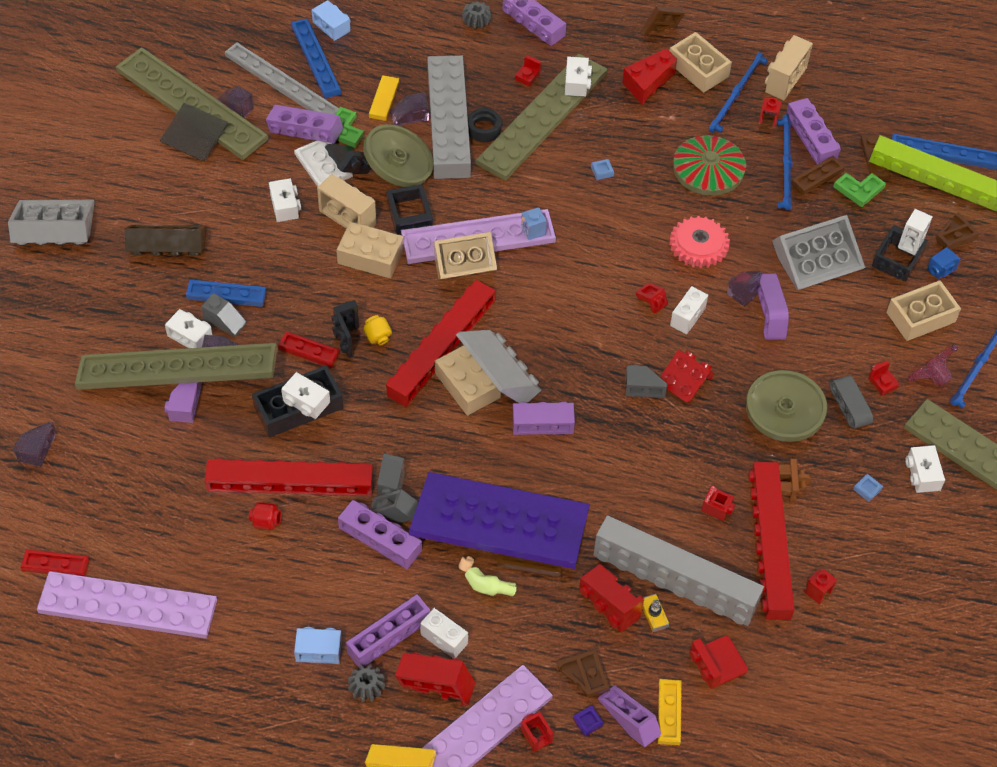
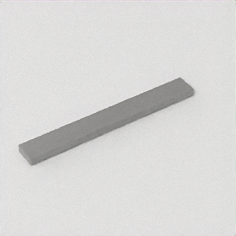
[225,42,339,115]

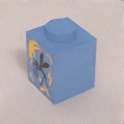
[521,207,547,241]

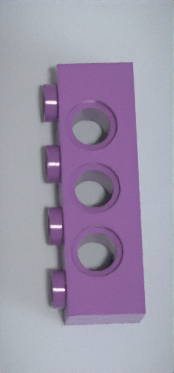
[503,0,566,46]
[786,98,841,164]
[266,105,343,143]
[338,500,422,570]
[346,595,430,668]

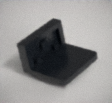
[325,144,372,174]
[331,300,359,358]

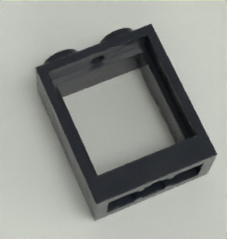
[386,184,433,235]
[872,225,928,282]

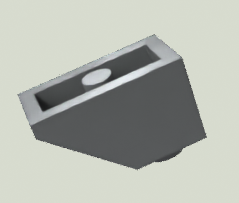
[201,293,247,337]
[625,365,667,398]
[377,453,405,495]
[370,489,418,523]

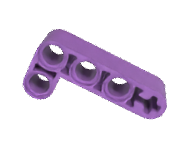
[755,273,789,340]

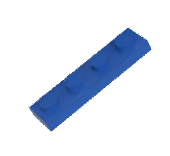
[186,280,266,307]

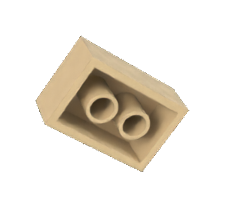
[670,32,732,93]
[765,35,813,100]
[317,174,376,229]
[337,222,404,279]
[432,232,497,280]
[886,280,961,341]
[435,346,501,416]

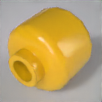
[363,315,392,345]

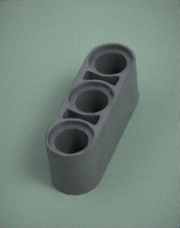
[830,375,873,429]

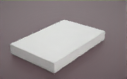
[294,141,353,187]

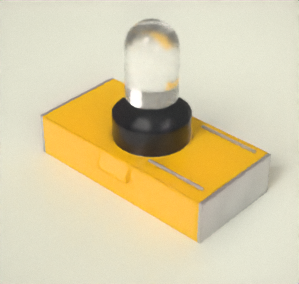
[642,594,669,632]

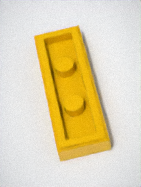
[369,75,400,121]
[658,679,681,745]
[365,744,437,767]

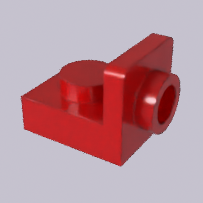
[515,55,541,87]
[635,282,668,313]
[868,360,899,396]

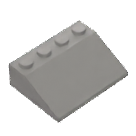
[8,200,94,245]
[772,215,865,290]
[456,330,541,403]

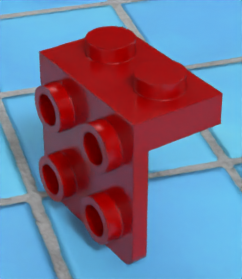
[660,349,715,403]
[689,636,748,689]

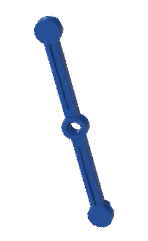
[709,52,768,133]
[777,114,793,211]
[949,330,997,408]

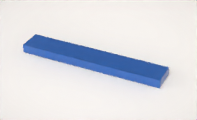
[291,18,341,99]
[891,133,997,170]

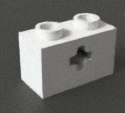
[565,57,592,96]
[269,178,301,222]
[898,209,932,255]
[670,286,708,334]
[165,309,213,348]
[281,372,330,419]
[906,445,945,493]
[420,608,468,658]

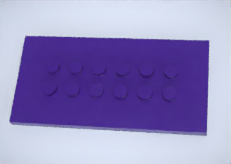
[409,472,590,569]

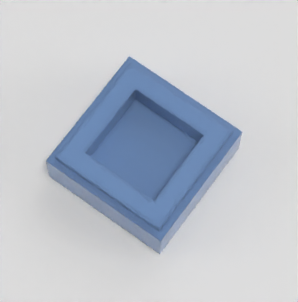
[591,159,614,180]
[853,474,883,502]

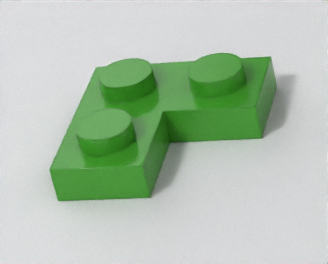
[335,107,364,148]
[833,173,886,207]

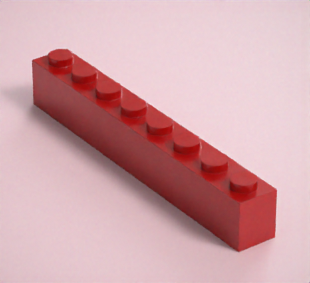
[386,280,495,407]
[205,458,373,496]
[748,462,794,620]

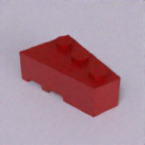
[622,48,677,105]
[579,564,644,633]
[395,652,476,706]

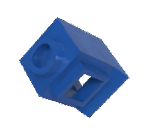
[927,247,960,279]

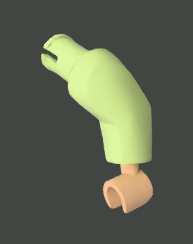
[459,556,516,596]

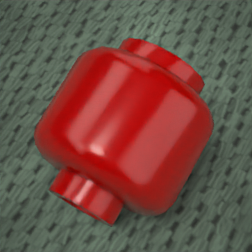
[249,502,281,530]

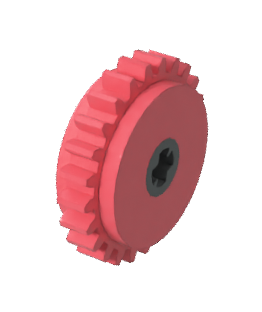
[669,216,730,268]

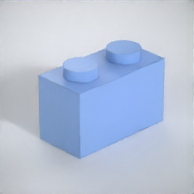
[312,0,351,41]
[294,627,342,664]

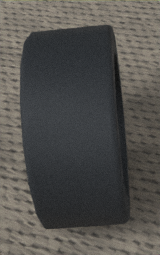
[468,108,501,142]

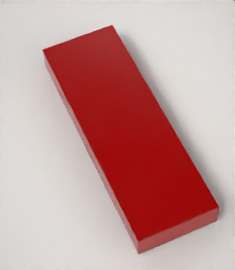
[278,331,340,368]
[20,549,90,577]

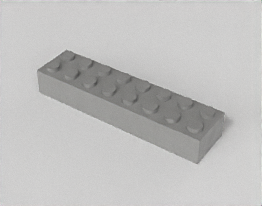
[428,55,471,179]
[594,515,764,626]

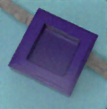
[573,705,604,737]

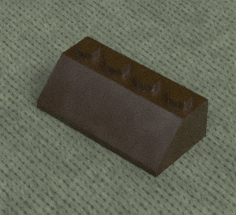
[125,224,207,256]

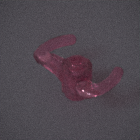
[907,345,958,386]

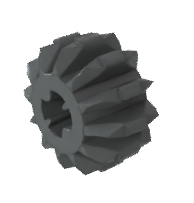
[462,1,491,29]
[348,664,385,702]

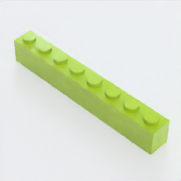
[869,135,997,211]

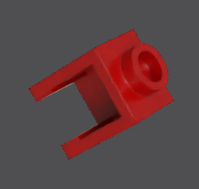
[758,98,782,127]
[701,485,736,521]
[803,568,837,605]
[520,712,554,753]

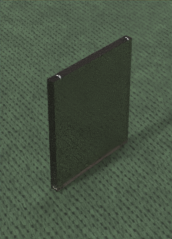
[160,103,229,162]

